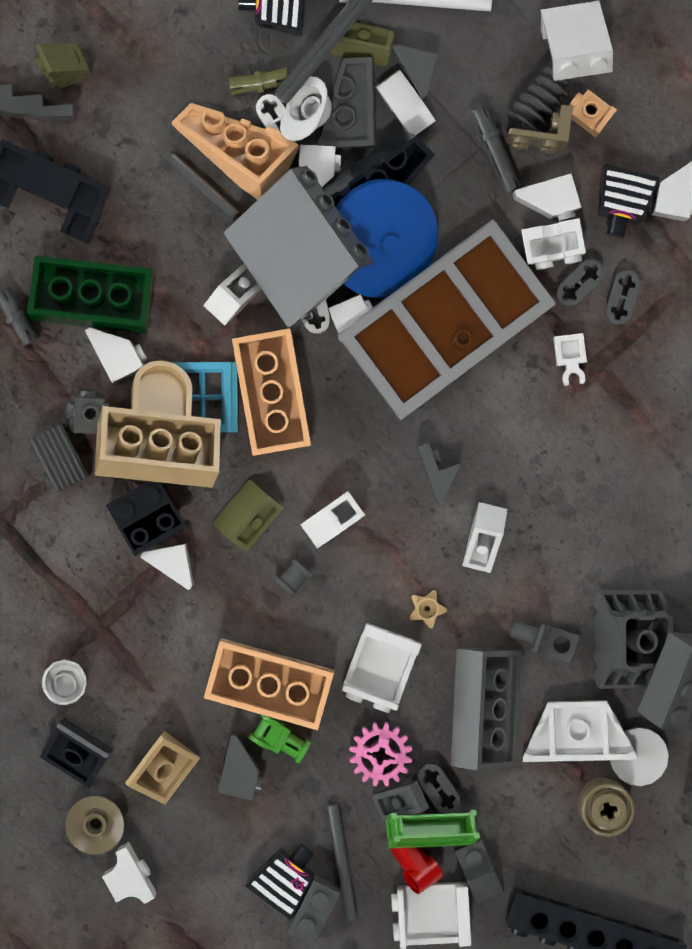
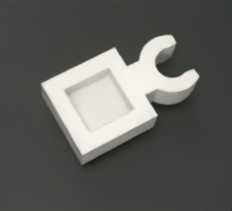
[553,333,587,386]

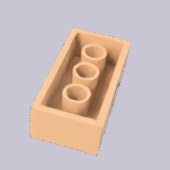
[232,329,312,456]
[204,638,334,730]

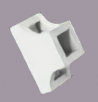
[102,842,157,904]

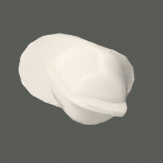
[280,76,332,141]

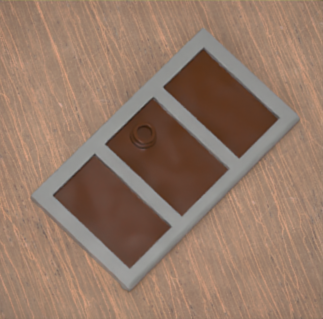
[337,219,556,420]

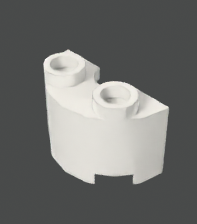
[521,218,586,270]

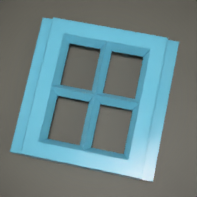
[172,362,238,433]

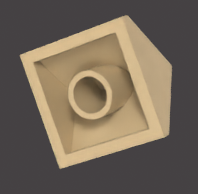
[125,731,200,805]

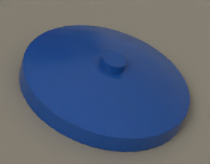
[336,179,438,298]

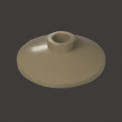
[65,796,124,855]

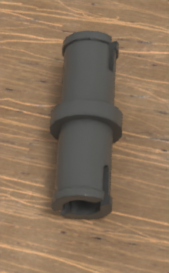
[0,286,40,347]

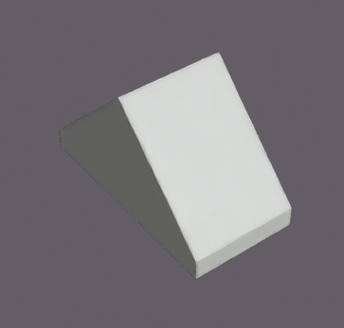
[140,543,194,590]

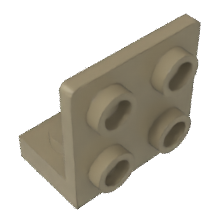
[505,105,573,154]

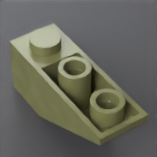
[35,43,92,89]

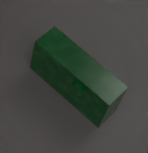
[27,256,155,334]

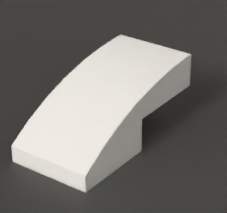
[375,70,435,135]

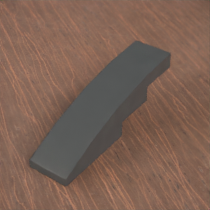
[0,85,77,121]

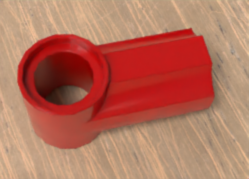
[387,845,443,894]

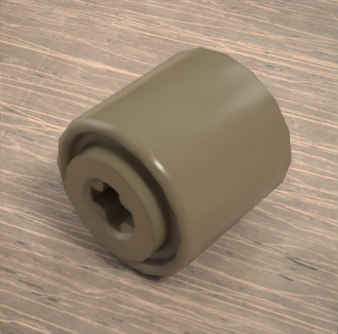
[577,777,635,837]

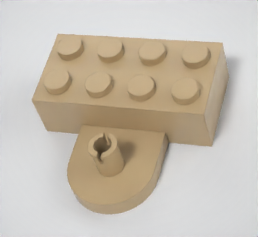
[95,361,221,488]

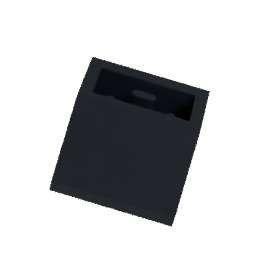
[106,481,186,556]

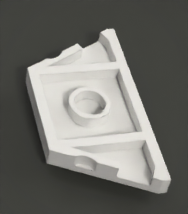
[523,700,637,762]

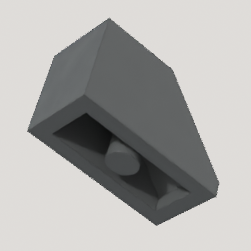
[218,731,264,800]

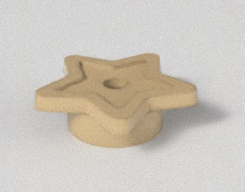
[410,590,447,628]

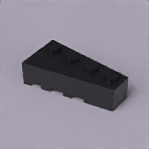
[323,129,435,207]

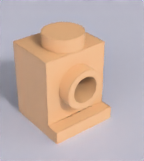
[568,89,617,138]

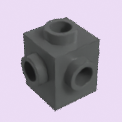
[65,389,109,434]

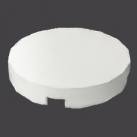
[610,727,669,786]

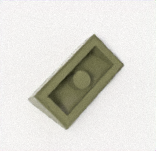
[331,22,395,66]

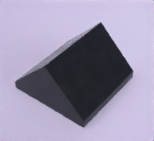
[40,718,114,788]

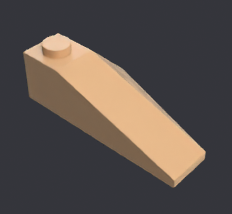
[172,103,299,200]

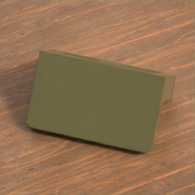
[213,480,284,553]

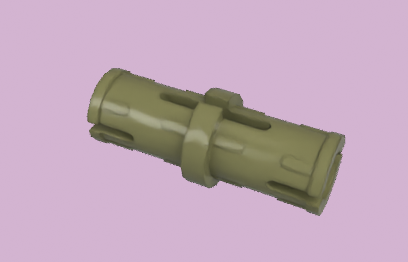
[229,66,289,96]

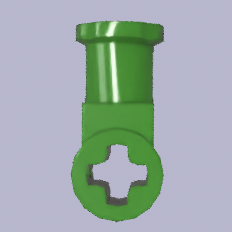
[248,715,311,764]

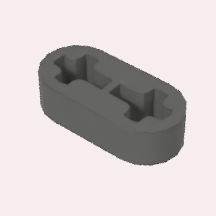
[555,260,604,307]
[605,270,640,326]
[418,762,460,814]

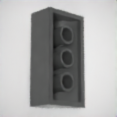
[451,648,522,771]

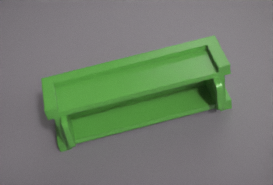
[385,810,480,849]

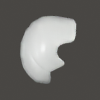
[42,659,87,705]

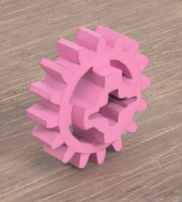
[349,722,412,786]

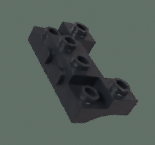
[0,139,111,245]

